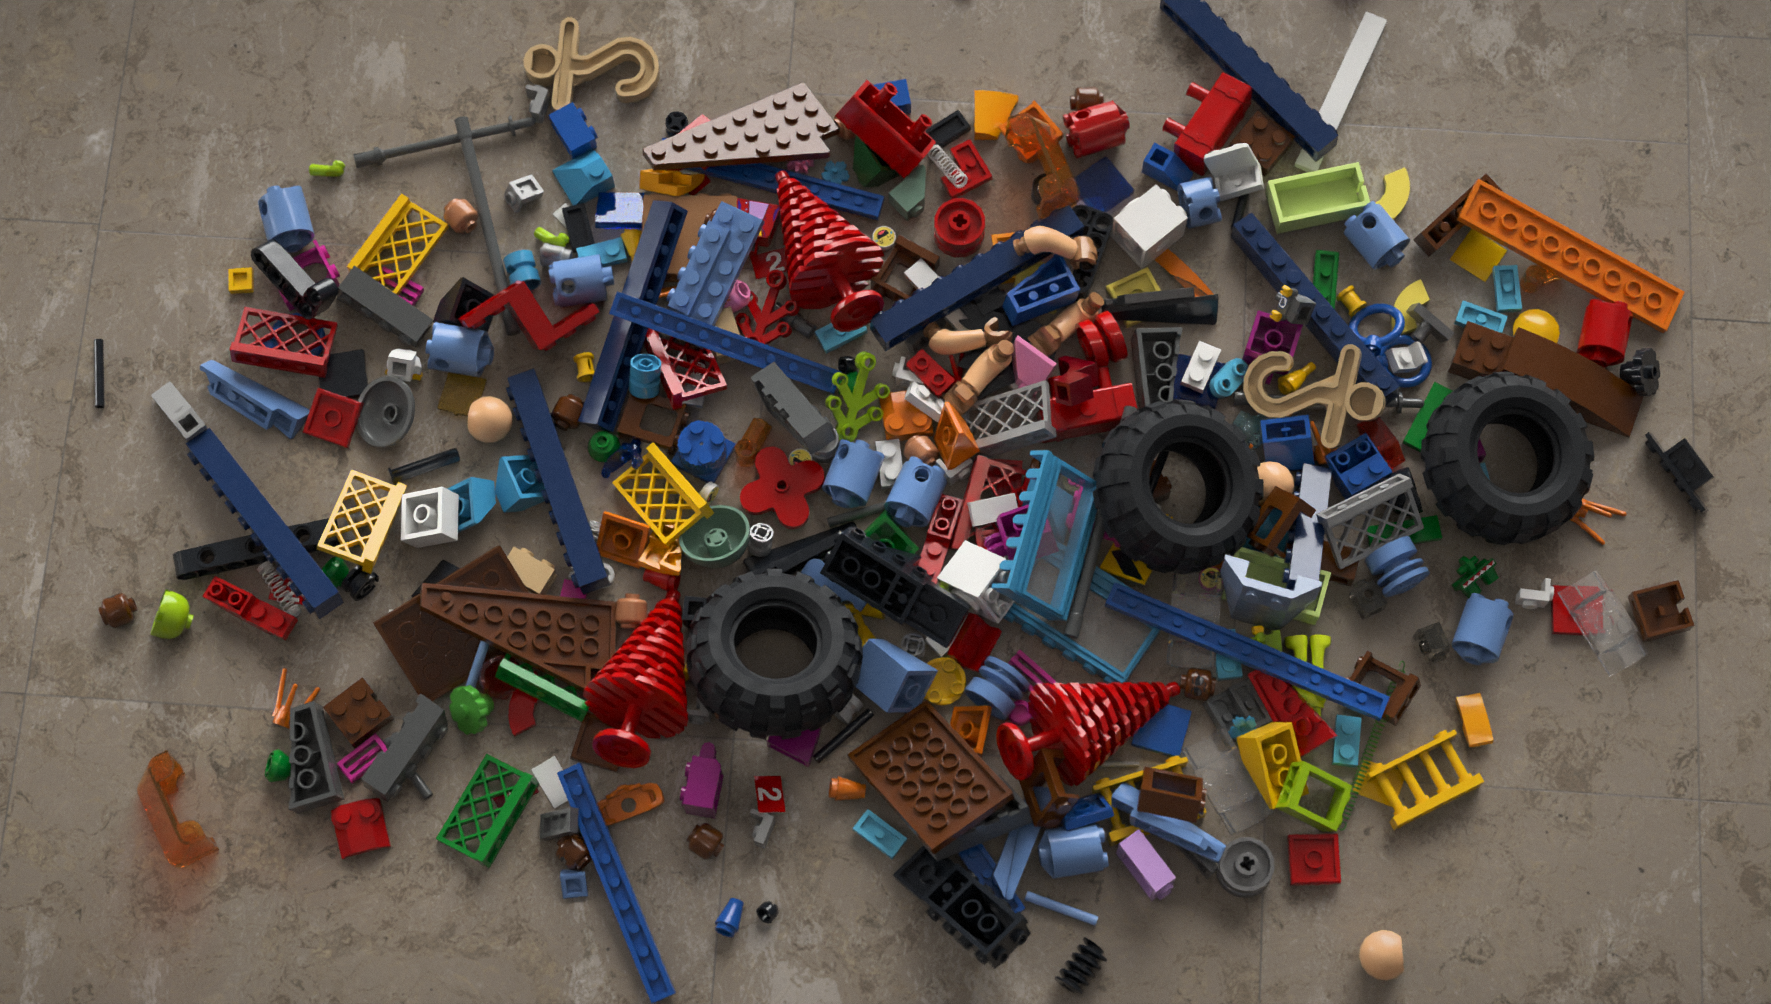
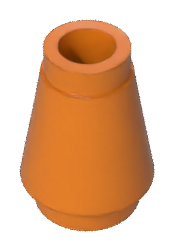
[829,776,866,801]

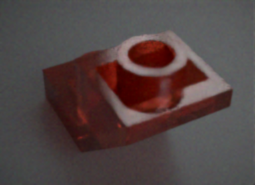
[1356,417,1406,469]

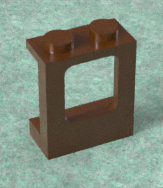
[871,235,940,303]
[617,393,690,455]
[1246,486,1316,559]
[1346,650,1421,726]
[1019,748,1080,828]

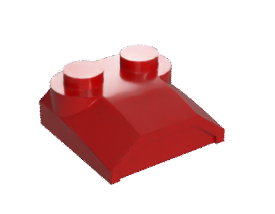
[331,798,391,860]

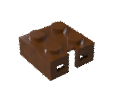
[1229,110,1295,177]
[1628,580,1695,643]
[323,677,394,749]

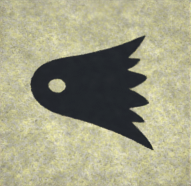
[958,303,1056,401]

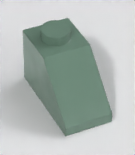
[888,164,926,221]

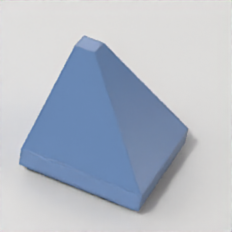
[560,869,588,899]

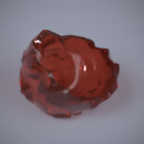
[479,655,520,700]

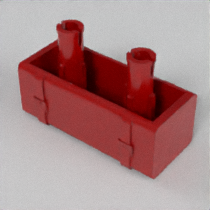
[1162,73,1252,176]
[835,80,936,178]
[1036,367,1137,443]

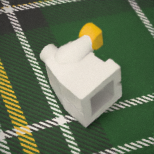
[385,348,423,382]

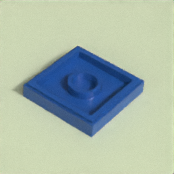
[1131,704,1192,757]
[1061,793,1114,831]

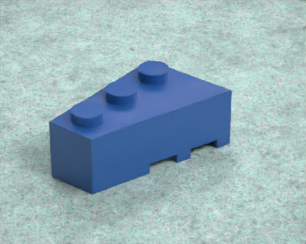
[1002,254,1080,326]

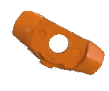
[598,783,664,826]

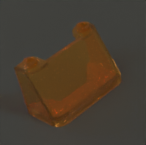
[1005,113,1080,219]
[137,750,219,868]

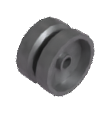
[1216,837,1275,898]

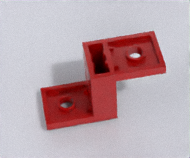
[458,280,600,351]

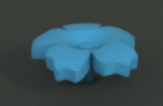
[821,161,850,184]
[1228,715,1257,740]

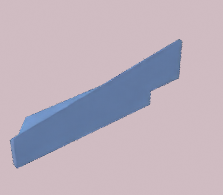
[199,360,310,439]
[1111,782,1226,863]
[991,787,1051,903]

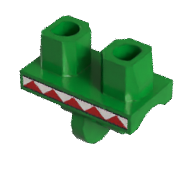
[1451,556,1499,599]

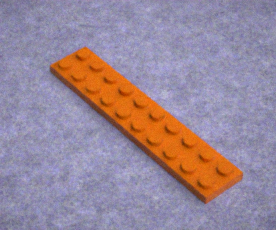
[1457,179,1685,333]

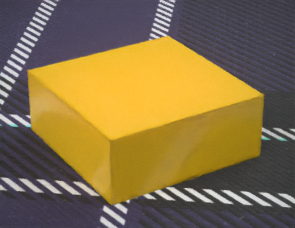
[228,267,254,294]

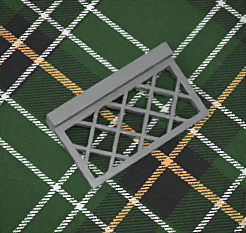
[962,380,1056,462]
[1316,473,1424,569]

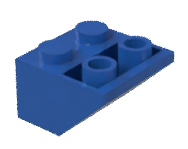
[1260,415,1315,471]
[1325,433,1392,500]

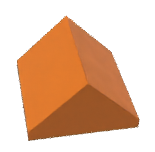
[934,402,980,470]
[597,511,652,569]
[950,706,992,759]

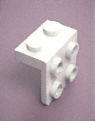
[1204,143,1264,201]

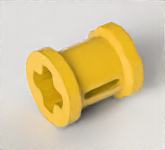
[1336,285,1367,317]
[573,352,595,382]

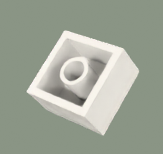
[401,487,459,548]

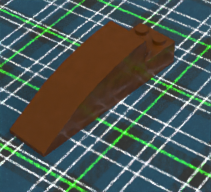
[1448,321,1644,438]

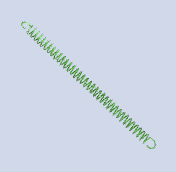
[1338,661,1405,831]

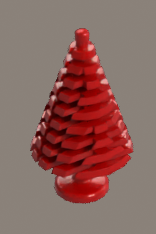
[775,170,884,332]
[583,589,688,768]
[996,681,1181,787]

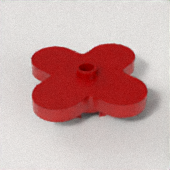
[740,446,825,529]

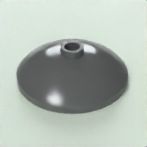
[357,376,415,448]

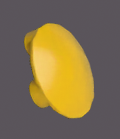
[1513,309,1560,343]
[924,657,967,706]

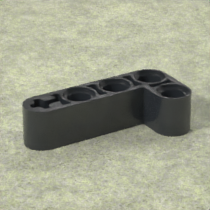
[1072,204,1113,301]
[251,239,338,320]

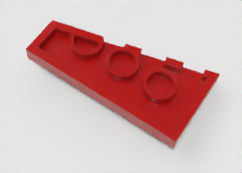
[1248,669,1338,758]

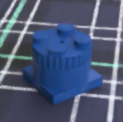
[671,420,736,483]

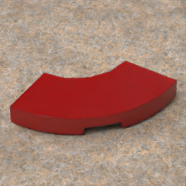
[508,670,539,737]

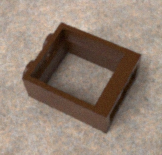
[1137,766,1207,823]

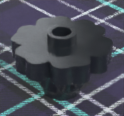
[1619,348,1660,396]

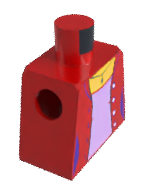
[737,198,781,256]

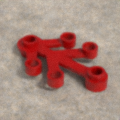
[735,269,800,345]

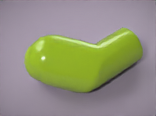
[309,160,345,177]
[534,227,570,247]

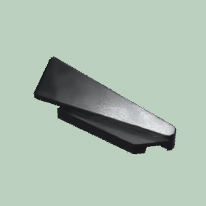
[1101,287,1219,325]
[743,522,858,575]

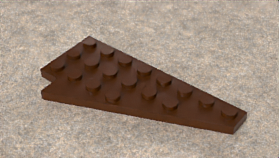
[420,583,616,692]

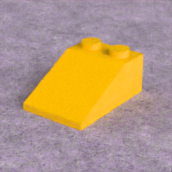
[1236,722,1309,809]

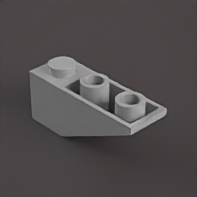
[151,381,208,442]

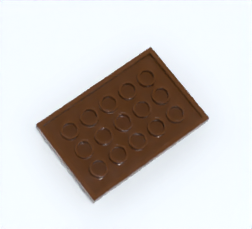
[373,545,529,701]
[847,700,1015,855]

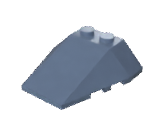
[1220,554,1322,630]

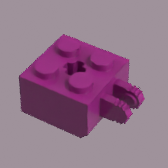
[1242,310,1303,385]
[984,504,1058,560]
[680,741,724,819]

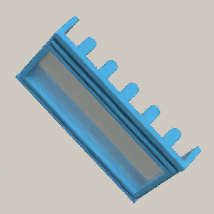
[991,450,1098,621]
[1003,540,1161,683]

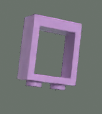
[1116,829,1176,901]

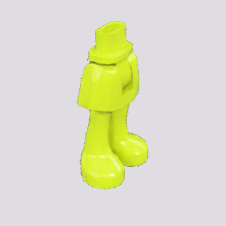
[1285,635,1331,717]

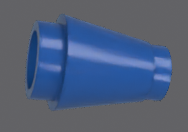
[715,898,744,937]

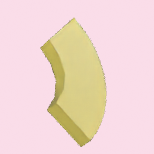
[1376,168,1410,220]
[1390,279,1430,335]

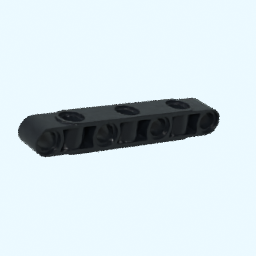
[173,518,340,580]

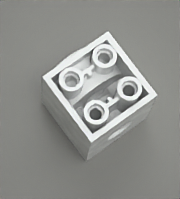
[1111,185,1188,269]
[937,540,1015,623]

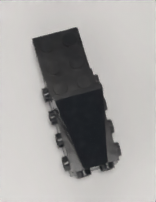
[820,526,971,648]
[893,845,1031,969]

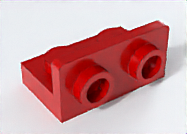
[906,349,956,397]
[947,612,1002,672]

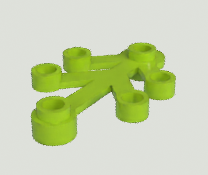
[825,351,890,442]

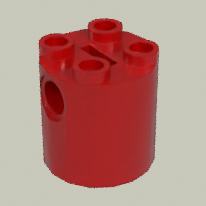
[1063,100,1130,159]
[1577,299,1633,368]

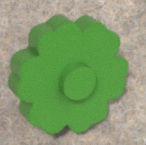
[449,685,494,735]

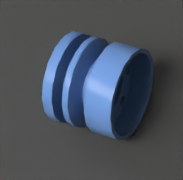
[1365,536,1430,598]
[964,656,1030,720]

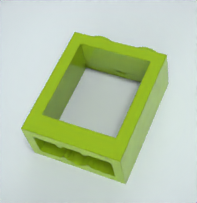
[1275,761,1352,832]

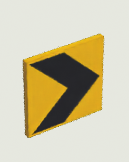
[1100,543,1153,585]

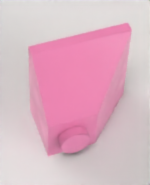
[1012,336,1057,398]

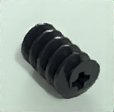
[1054,937,1107,994]

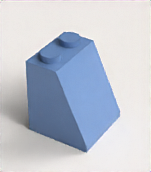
[855,639,938,713]

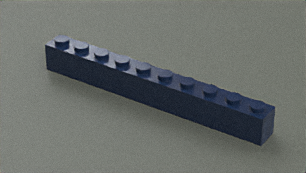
[1160,0,1338,162]
[578,200,688,432]
[870,205,1084,352]
[1231,213,1400,405]
[506,368,611,595]
[185,427,344,620]

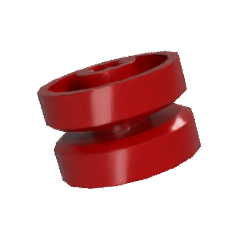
[934,198,985,258]
[1075,311,1128,369]

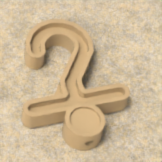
[523,17,660,112]
[1243,344,1386,449]

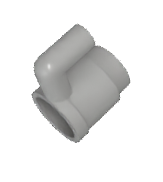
[540,243,573,266]

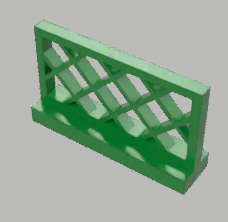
[495,654,589,722]
[436,753,539,869]

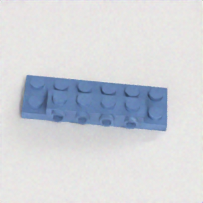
[667,201,764,349]

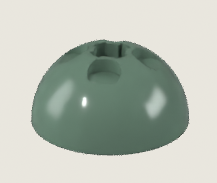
[679,505,750,569]

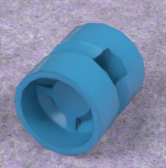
[503,250,542,291]
[629,353,661,399]

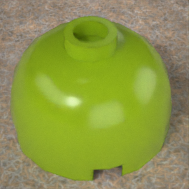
[151,589,194,639]

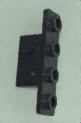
[1645,432,1714,513]

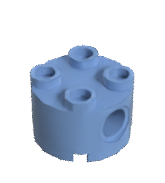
[1178,177,1222,229]

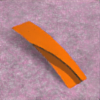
[1155,249,1213,297]

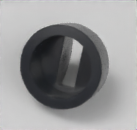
[838,356,858,375]
[756,901,779,924]

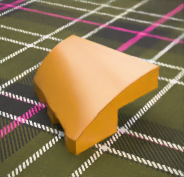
[974,90,1018,140]
[639,169,704,196]
[638,525,682,575]

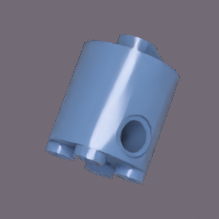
[258,186,315,253]
[1344,201,1410,270]
[549,254,614,308]
[425,322,494,377]
[822,439,885,508]
[884,457,947,528]
[1451,593,1514,665]
[1038,822,1109,879]

